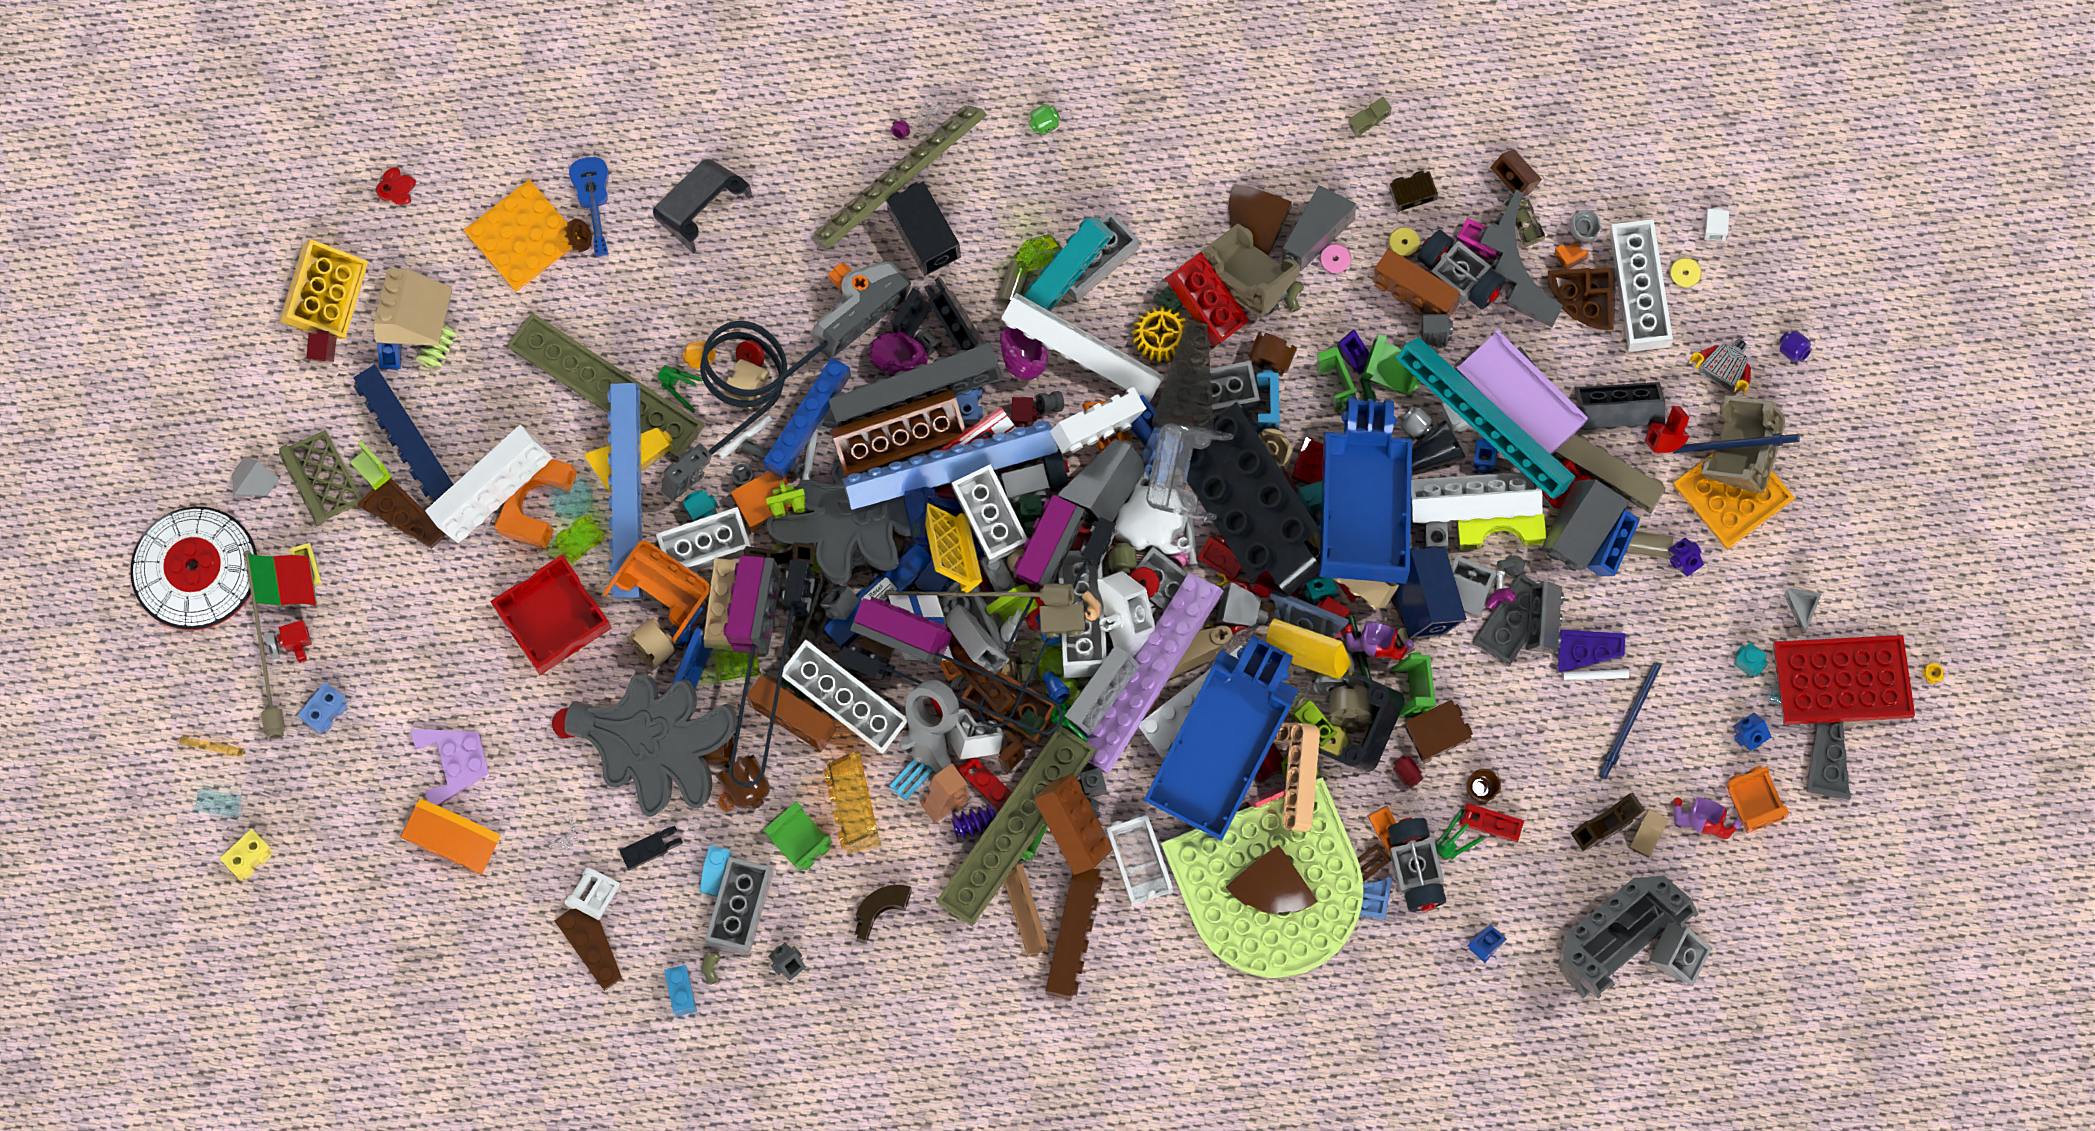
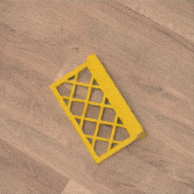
[921,502,982,593]

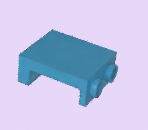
[1257,370,1280,432]

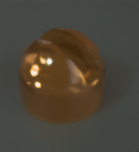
[718,794,735,812]

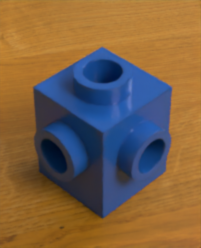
[1733,713,1772,751]

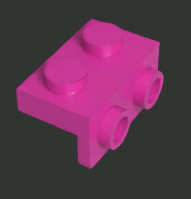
[1456,218,1496,260]

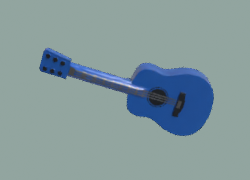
[569,157,609,257]

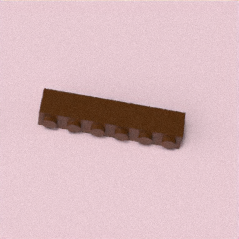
[1045,868,1104,1001]

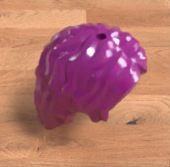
[1000,327,1048,380]
[869,331,928,377]

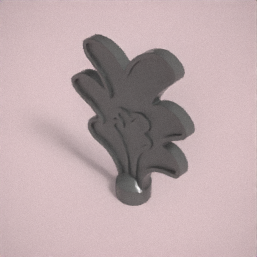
[767,451,926,584]
[565,673,737,817]

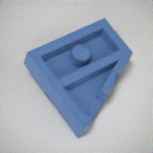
[1360,877,1392,920]

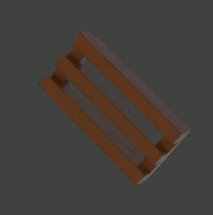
[1357,843,1391,883]

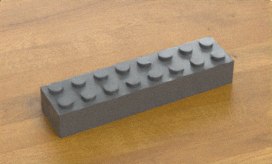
[828,342,1003,427]

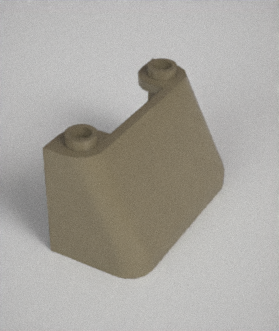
[1203,223,1300,318]
[1702,395,1785,494]

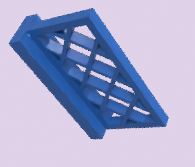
[672,628,713,690]

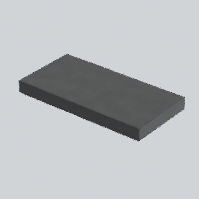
[1473,573,1537,666]

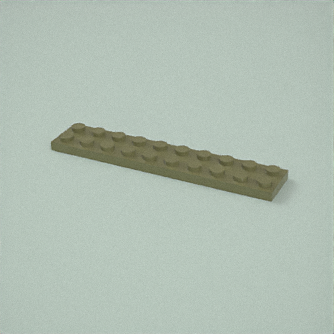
[811,105,987,249]
[507,313,704,459]
[936,726,1096,927]

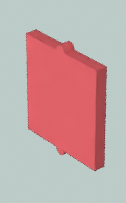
[1246,788,1285,807]

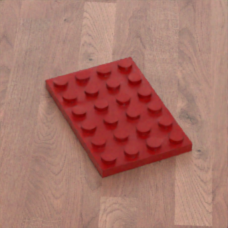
[1773,635,1915,725]

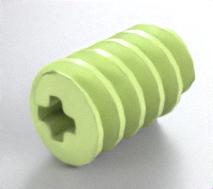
[416,324,458,369]

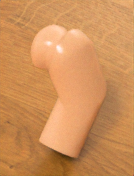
[1081,591,1102,621]

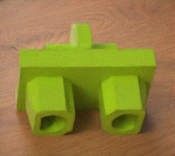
[766,481,806,519]

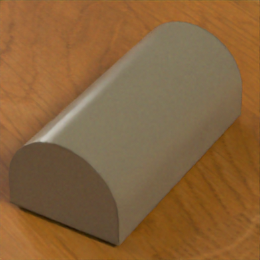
[998,260,1030,305]
[1627,531,1673,559]

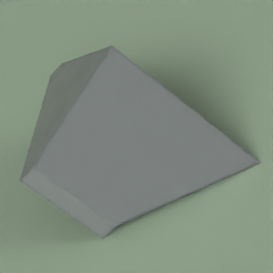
[232,457,279,496]
[1784,588,1822,634]

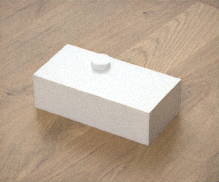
[952,464,1027,564]
[656,507,752,572]

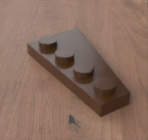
[357,478,447,549]
[554,898,622,991]

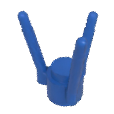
[669,607,706,647]

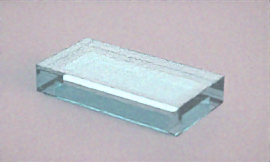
[195,788,243,818]

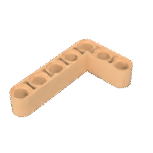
[1273,723,1320,832]

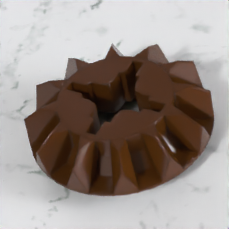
[564,219,592,253]

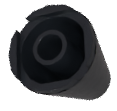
[1412,420,1466,473]

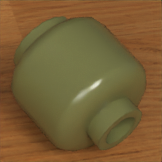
[1108,543,1137,575]

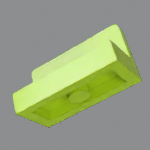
[350,440,392,490]
[985,584,1038,623]

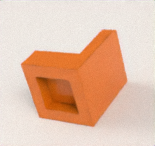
[1554,242,1588,270]

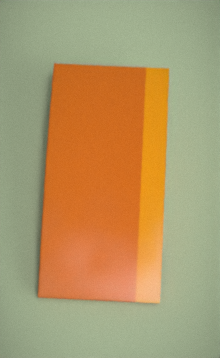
[400,798,501,875]

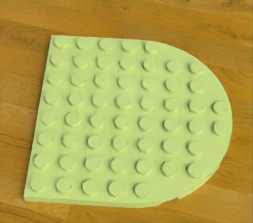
[1161,777,1363,978]

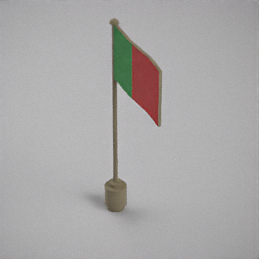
[243,550,318,739]

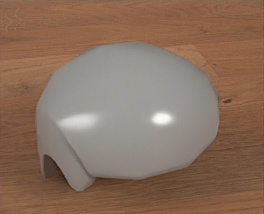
[1570,210,1602,242]

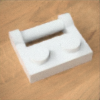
[565,868,621,920]

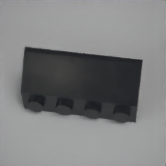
[1575,382,1665,430]

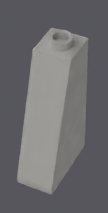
[945,604,1010,675]

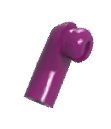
[1485,588,1517,610]

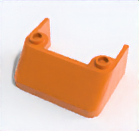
[603,541,710,642]

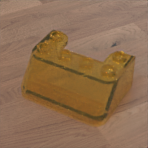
[823,751,881,854]

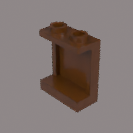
[1404,699,1473,764]

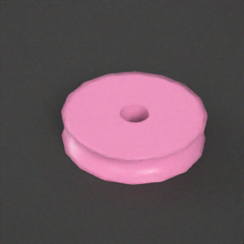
[1320,244,1351,273]

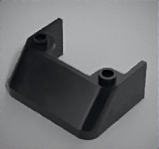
[1318,669,1405,772]

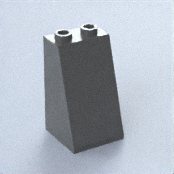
[1282,185,1356,271]
[1058,439,1146,523]
[1542,479,1629,571]

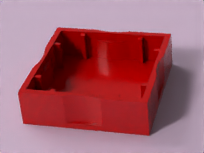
[490,554,612,676]

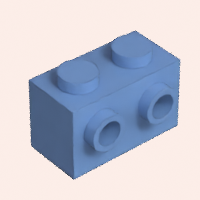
[955,387,983,426]
[297,682,348,735]

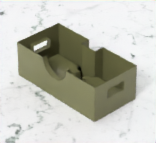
[1348,97,1392,137]
[1515,199,1545,247]
[1014,639,1040,686]

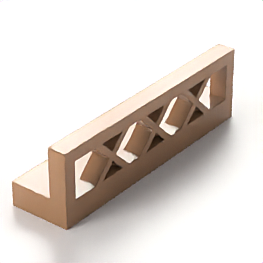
[1004,863,1049,957]

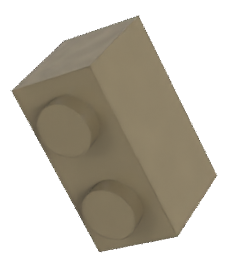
[1040,604,1085,638]

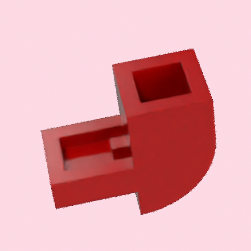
[1644,406,1690,453]

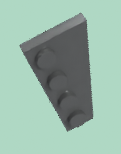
[1806,722,1851,800]

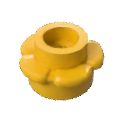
[1922,663,1944,684]

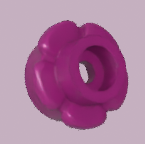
[891,120,910,139]

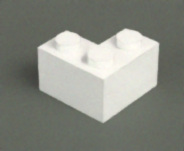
[945,708,1004,760]

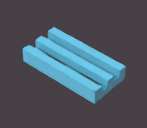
[889,759,934,801]

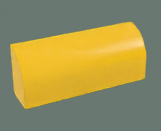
[1266,619,1352,680]

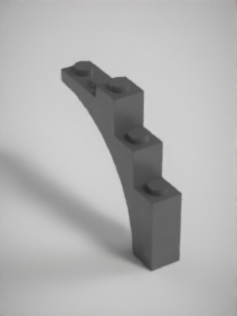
[1478,190,1563,327]

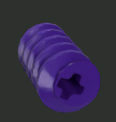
[952,804,996,841]

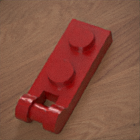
[956,757,1012,811]
[1459,803,1525,843]

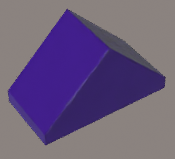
[1337,329,1369,375]

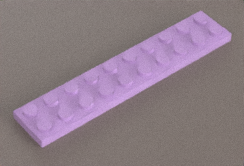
[1086,573,1224,774]

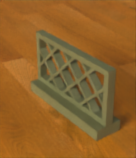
[279,430,362,526]

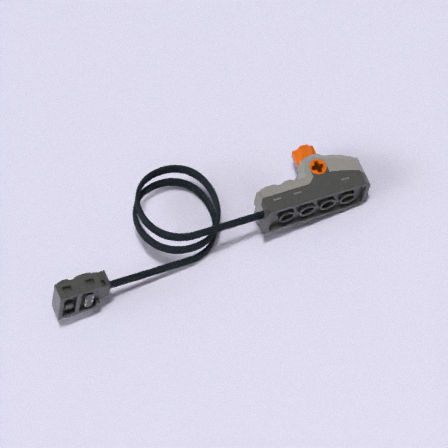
[661,261,912,502]

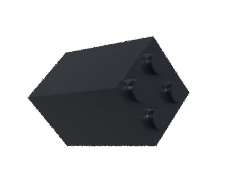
[886,181,961,277]

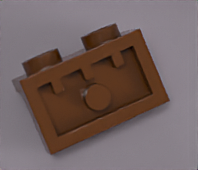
[998,730,1026,774]

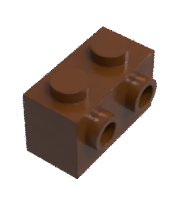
[1490,149,1542,196]

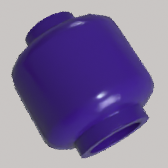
[1779,330,1812,362]

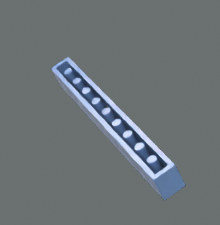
[607,383,643,599]
[842,421,1058,510]

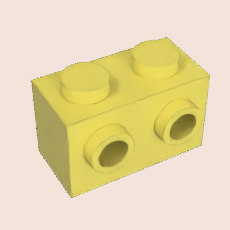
[219,829,273,881]

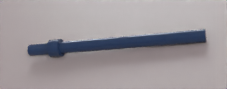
[1673,433,1800,454]
[1598,663,1661,780]

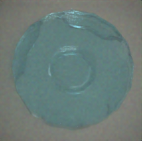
[551,477,593,519]

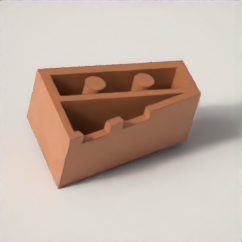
[920,764,970,823]

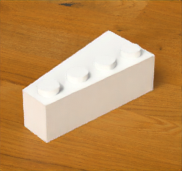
[1050,387,1146,453]

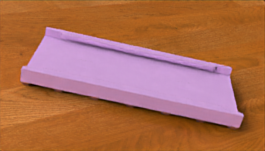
[1456,329,1588,455]

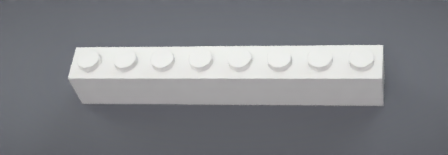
[1001,293,1165,403]

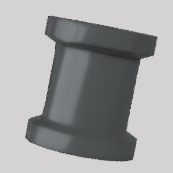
[914,327,942,355]

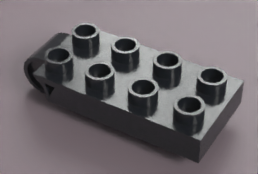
[1175,402,1321,596]

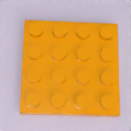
[464,179,581,292]
[1673,450,1795,550]

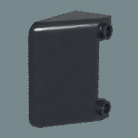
[653,159,752,254]

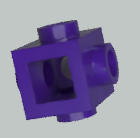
[1668,538,1704,577]

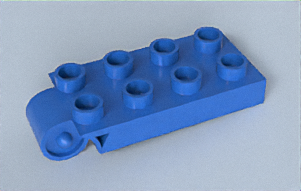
[1319,397,1412,584]
[1143,635,1299,841]

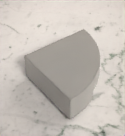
[265,633,280,660]

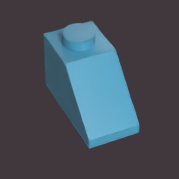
[700,845,733,897]

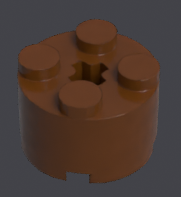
[1248,332,1297,377]

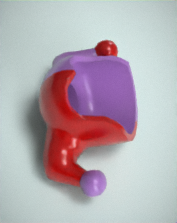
[1344,622,1413,661]
[1673,797,1742,839]

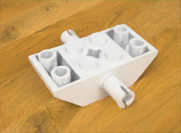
[1097,571,1155,659]

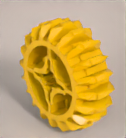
[1132,306,1190,363]

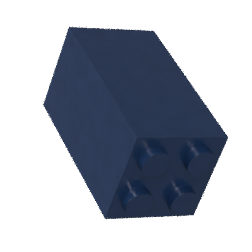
[1395,546,1467,638]

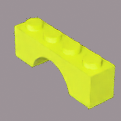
[1457,514,1546,550]

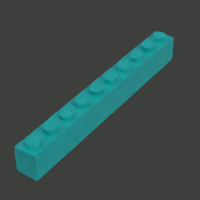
[1396,337,1576,499]

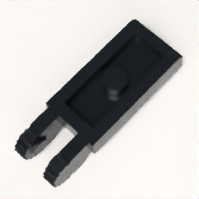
[619,826,683,871]

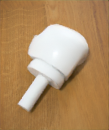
[1000,609,1022,643]

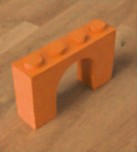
[494,459,578,549]

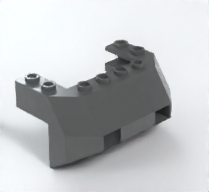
[1559,876,1699,999]

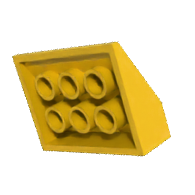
[280,239,369,339]

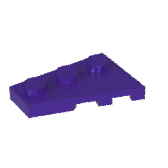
[1558,629,1626,673]

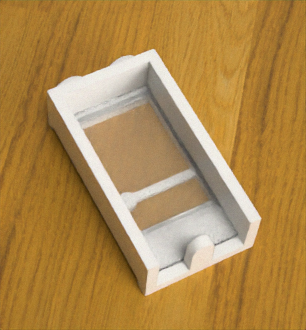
[1106,814,1173,906]

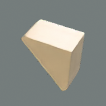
[1630,809,1669,857]

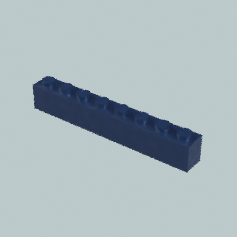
[353,364,454,505]

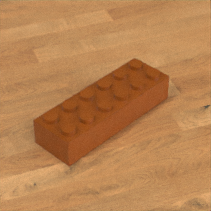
[830,390,966,477]

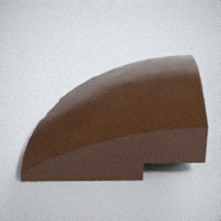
[1228,184,1292,256]
[1548,268,1615,330]
[1226,844,1318,914]

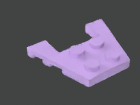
[411,729,489,806]

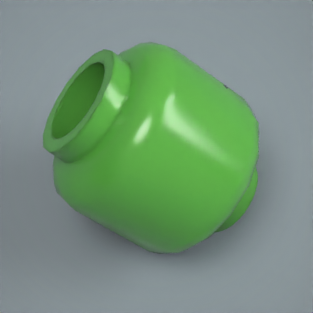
[1028,104,1061,135]

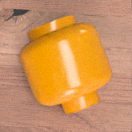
[683,340,716,369]

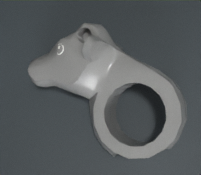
[899,679,959,773]

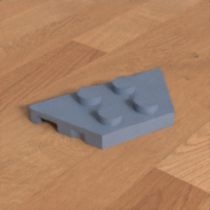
[1270,589,1349,638]

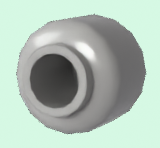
[1400,407,1433,439]

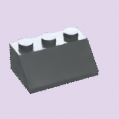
[1526,581,1564,653]

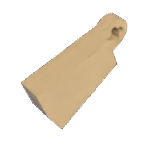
[1168,626,1234,680]

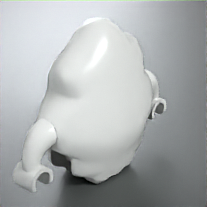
[1114,472,1191,554]

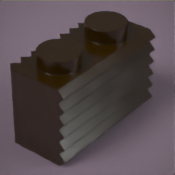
[1389,171,1438,212]

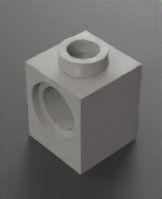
[1425,522,1448,551]

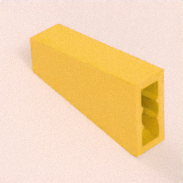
[584,428,674,492]

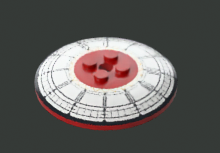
[130,506,258,630]

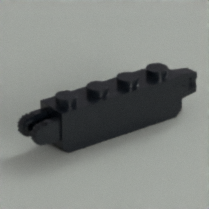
[924,277,984,351]

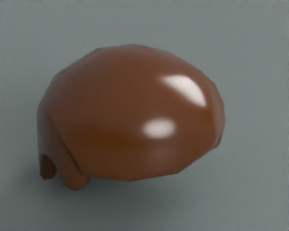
[1466,769,1501,802]

